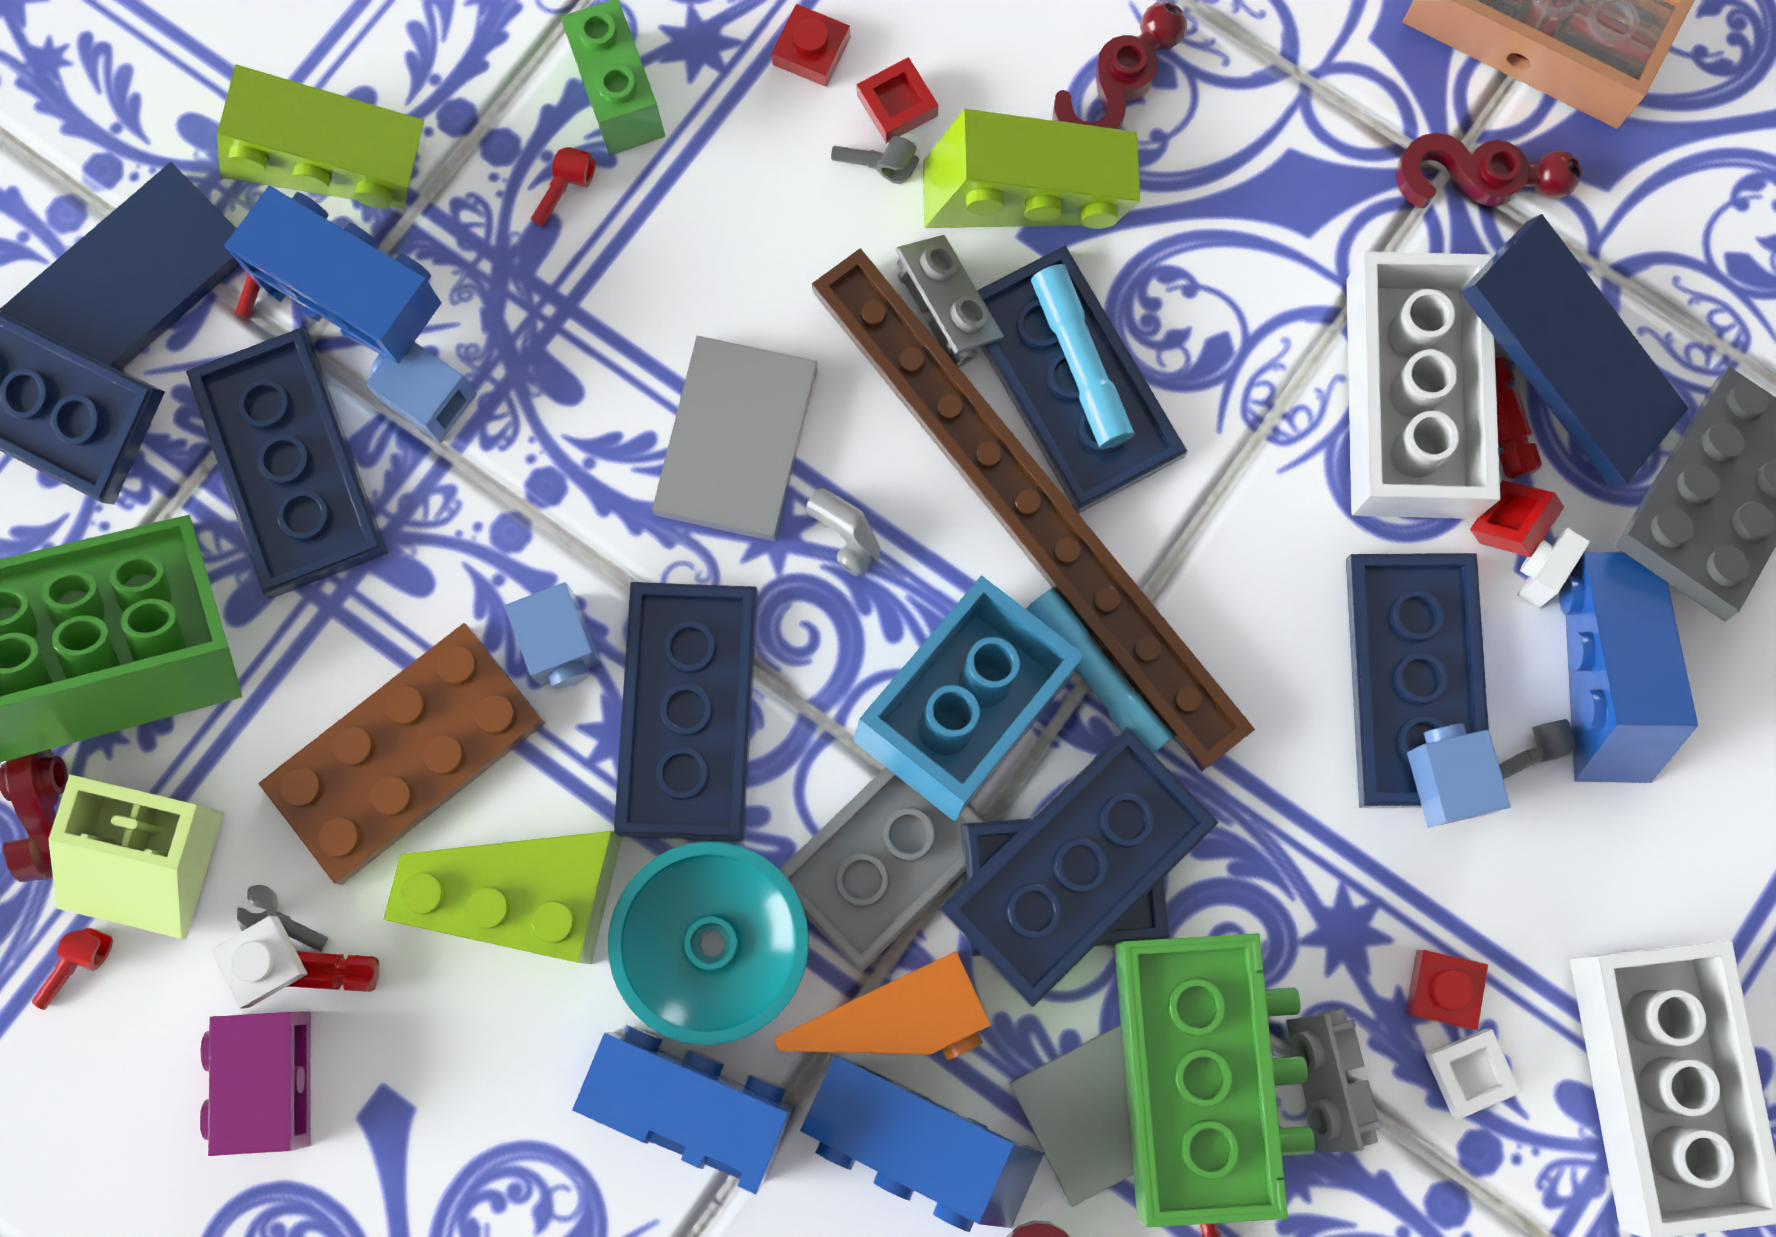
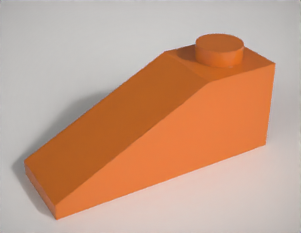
[773,951,991,1060]

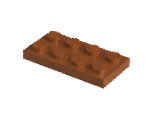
[258,623,546,885]

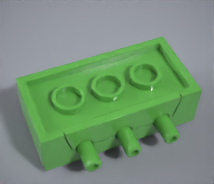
[1114,933,1315,1228]

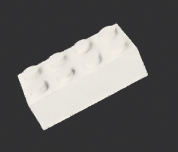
[1347,251,1500,519]
[1570,941,1776,1237]

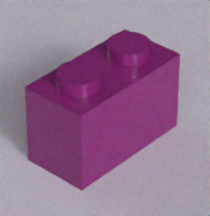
[200,1011,311,1156]

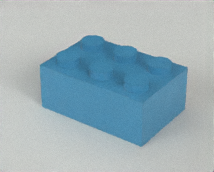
[853,575,1085,822]

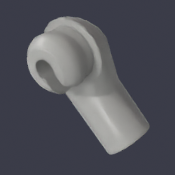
[806,488,881,577]

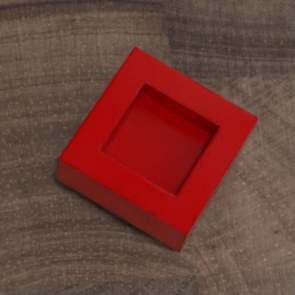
[771,4,851,87]
[856,57,939,144]
[1470,480,1564,557]
[1405,950,1488,1030]

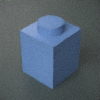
[365,342,477,443]
[505,582,601,689]
[1407,723,1511,828]

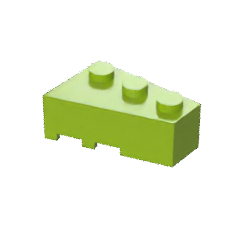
[217,64,424,209]
[923,108,1140,229]
[383,831,622,965]

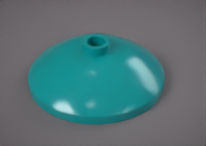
[608,842,809,1045]

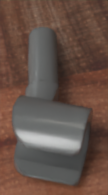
[831,136,920,184]
[1499,719,1575,780]
[237,885,329,952]

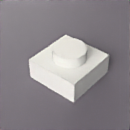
[1517,528,1590,608]
[210,916,308,1009]
[1425,1029,1521,1119]

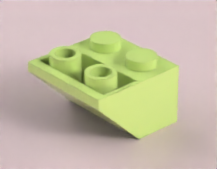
[49,774,225,939]

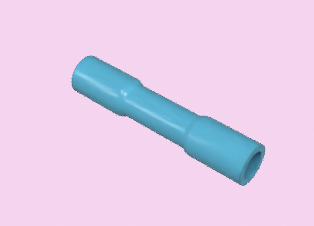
[1031,264,1135,449]
[1026,588,1174,754]

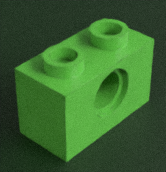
[560,0,666,156]

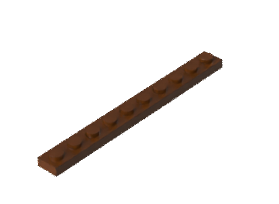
[812,248,1255,772]

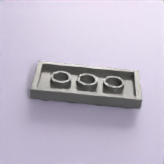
[1615,366,1776,622]

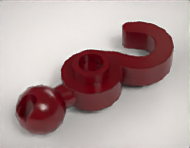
[1052,1,1187,129]
[1395,133,1582,209]
[0,749,68,882]

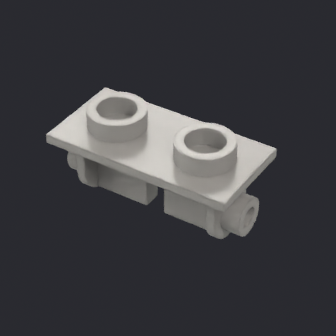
[895,235,1004,366]
[1286,1008,1382,1152]

